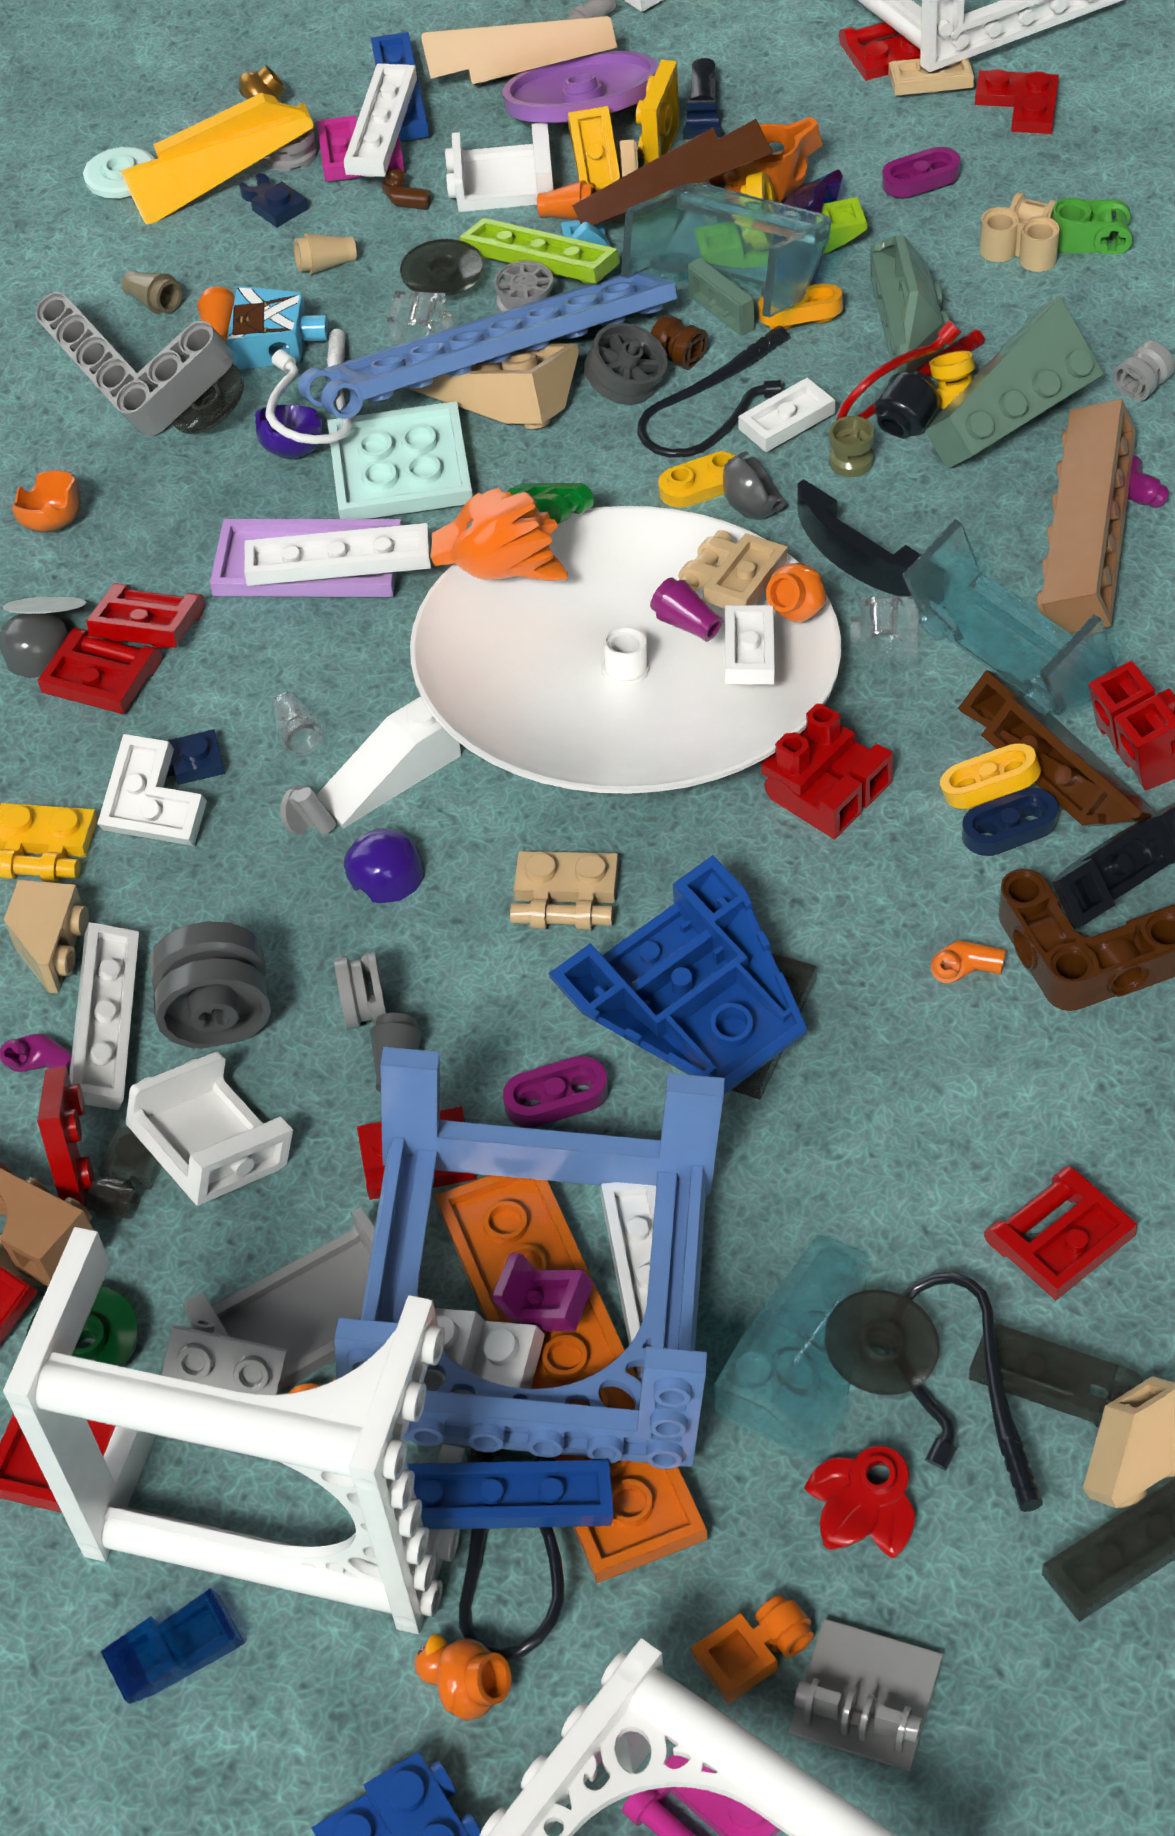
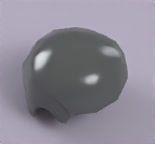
[723,451,786,520]
[0,613,69,678]

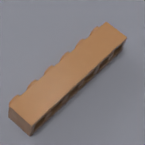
[1037,399,1136,635]

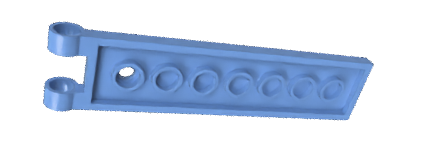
[298,270,677,419]

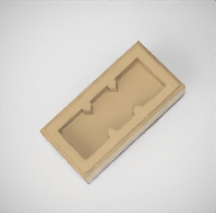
[888,58,974,96]

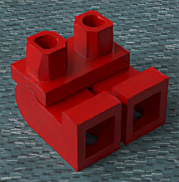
[1088,660,1175,790]
[761,703,893,840]

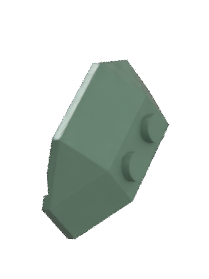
[870,235,949,374]

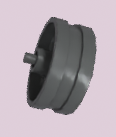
[584,323,668,405]

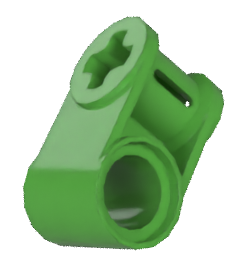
[1052,197,1132,254]

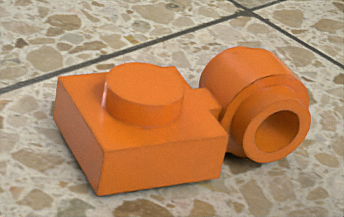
[690,1595,814,1705]

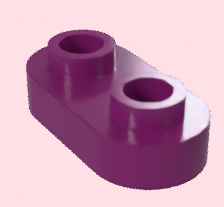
[882,147,960,198]
[503,1056,608,1128]

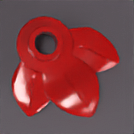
[804,1446,916,1558]

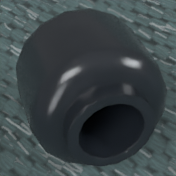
[874,371,940,439]

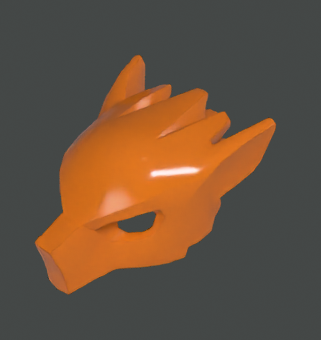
[709,117,823,213]
[430,488,568,581]

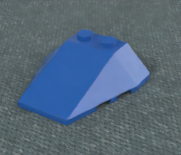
[549,855,807,1095]

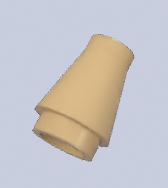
[294,233,357,275]

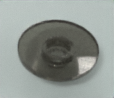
[400,239,483,297]
[171,364,244,434]
[824,1290,940,1396]

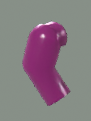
[0,1034,72,1076]

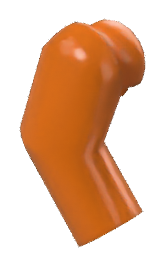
[931,940,1007,983]

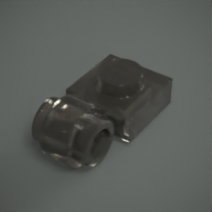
[87,1126,162,1222]

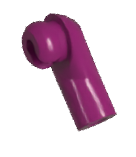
[1128,455,1169,508]

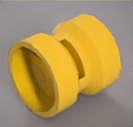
[929,351,975,409]

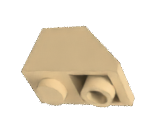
[4,880,89,993]
[1083,1376,1175,1509]

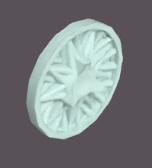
[83,147,155,198]

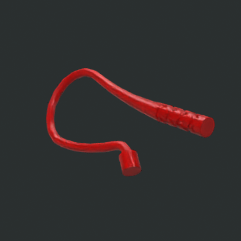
[836,320,985,420]

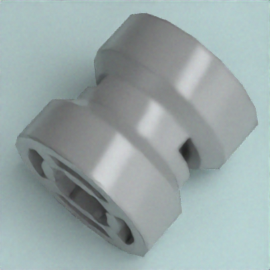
[1113,340,1175,402]

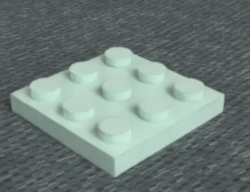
[327,401,473,519]

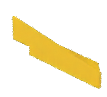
[121,93,314,224]

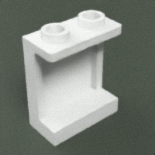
[445,123,554,212]
[126,1051,293,1206]

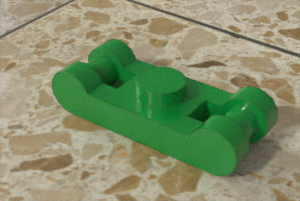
[507,483,594,524]

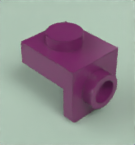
[493,1253,594,1331]

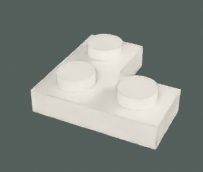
[97,734,207,846]

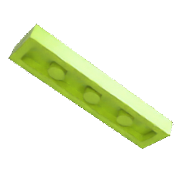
[459,218,620,284]

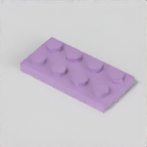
[210,519,402,597]

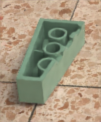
[925,296,1104,468]

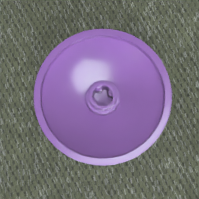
[502,51,658,123]

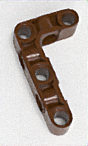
[998,869,1175,1011]

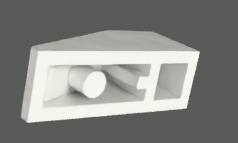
[317,696,461,829]

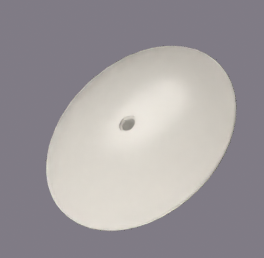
[410,506,841,794]

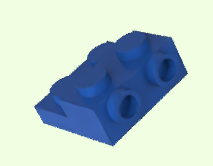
[311,1751,481,1836]

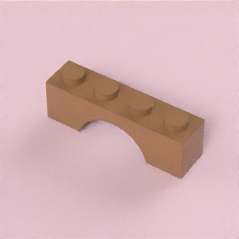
[0,1162,94,1287]

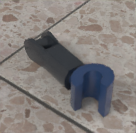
[683,58,721,139]

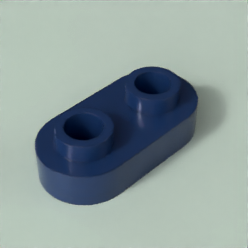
[962,788,1058,856]

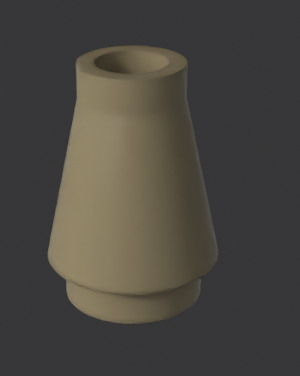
[122,270,182,315]

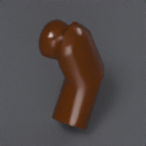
[381,168,432,210]

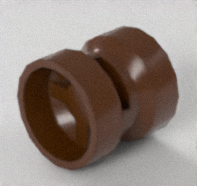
[651,314,708,370]

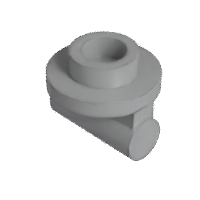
[280,786,336,835]

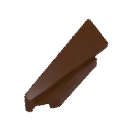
[572,119,773,226]
[958,670,1155,827]

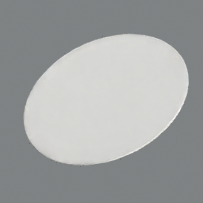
[3,597,86,614]

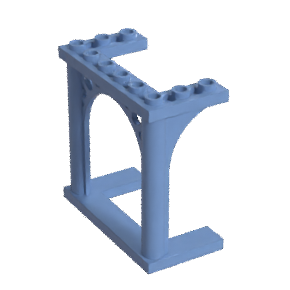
[335,1047,725,1469]

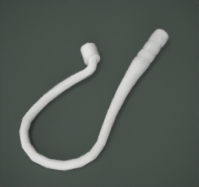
[266,329,351,445]

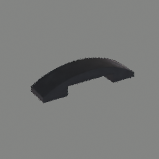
[797,479,941,603]
[1051,803,1175,929]

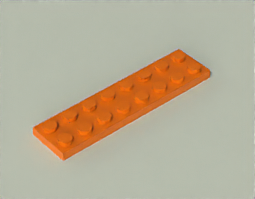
[435,1175,707,1584]

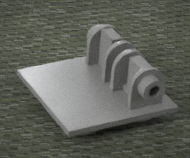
[148,1318,287,1457]
[789,1619,943,1771]

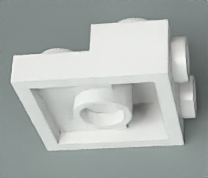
[423,1308,545,1395]

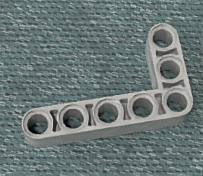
[35,292,234,436]

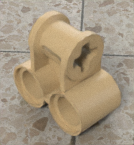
[979,192,1060,272]

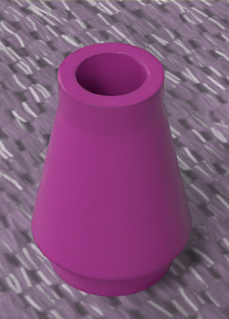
[650,577,723,642]

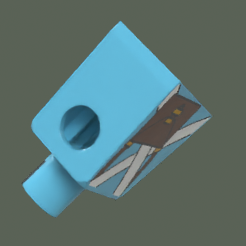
[226,286,329,370]

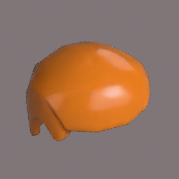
[11,470,80,532]

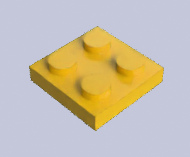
[636,59,680,165]

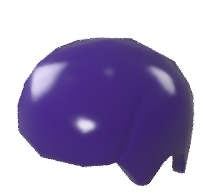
[255,405,322,458]
[343,828,425,903]

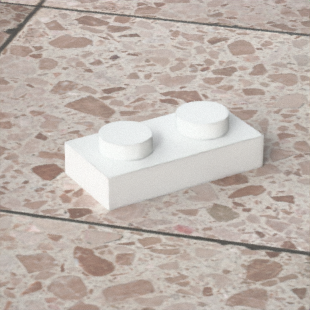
[738,377,835,452]
[725,605,775,685]

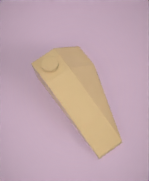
[405,343,579,429]

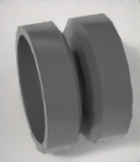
[149,921,271,1049]

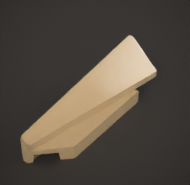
[421,16,617,85]

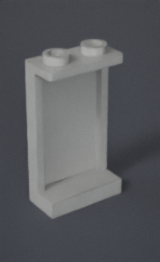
[183,1207,422,1392]

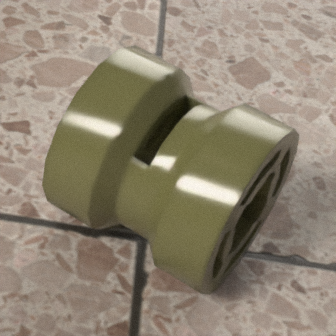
[829,416,874,477]

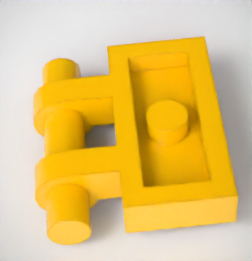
[0,803,98,882]

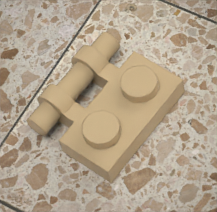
[678,530,788,608]
[510,851,619,931]

